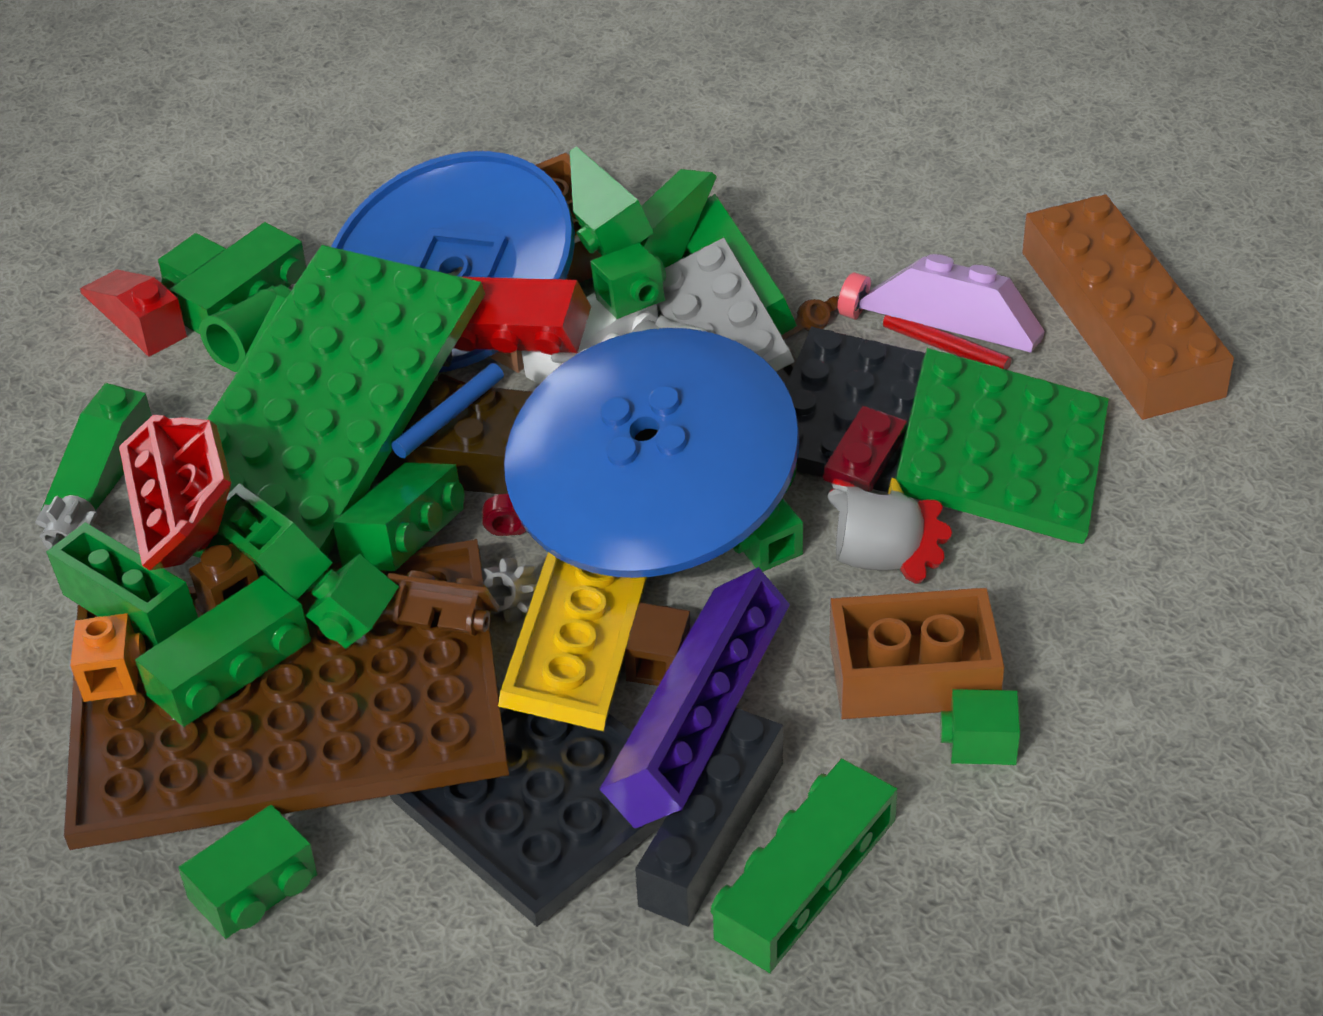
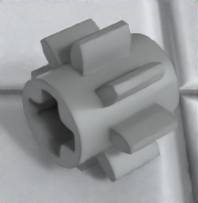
[35,495,102,549]
[483,557,538,622]

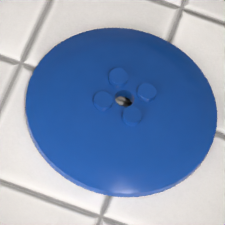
[331,151,575,373]
[504,328,799,578]

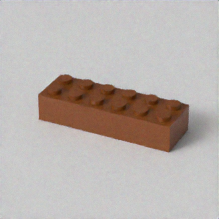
[1022,194,1234,420]

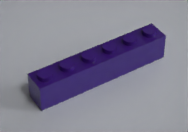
[600,567,790,829]

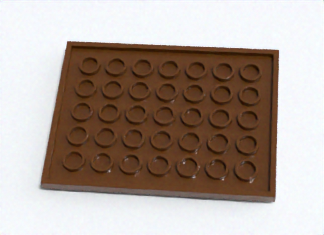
[64,539,509,850]

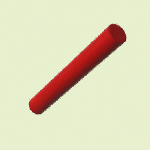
[883,315,1012,370]

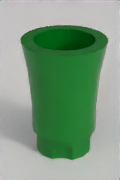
[200,284,291,372]

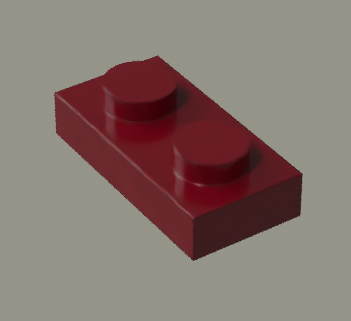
[823,406,907,492]

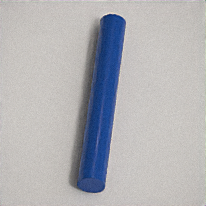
[392,363,504,458]

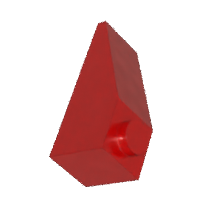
[79,269,187,357]

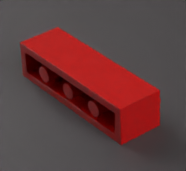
[454,277,591,355]

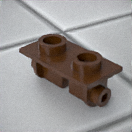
[385,571,500,636]

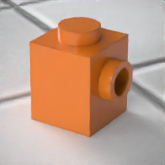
[70,613,146,702]

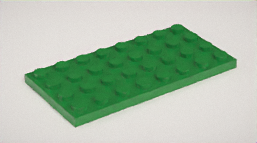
[134,245,485,577]

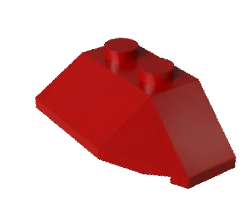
[119,414,231,571]

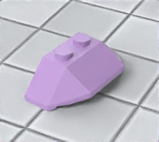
[859,254,1044,353]

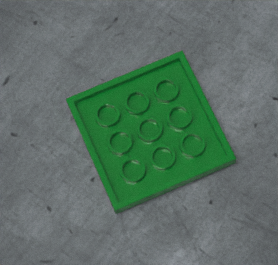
[895,348,1109,544]

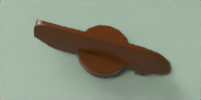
[781,295,839,340]

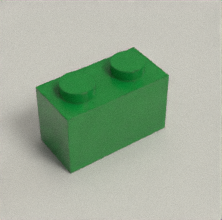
[178,805,318,939]

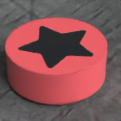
[838,272,871,320]

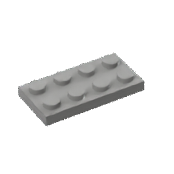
[658,238,795,371]

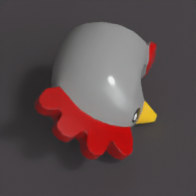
[827,478,952,584]

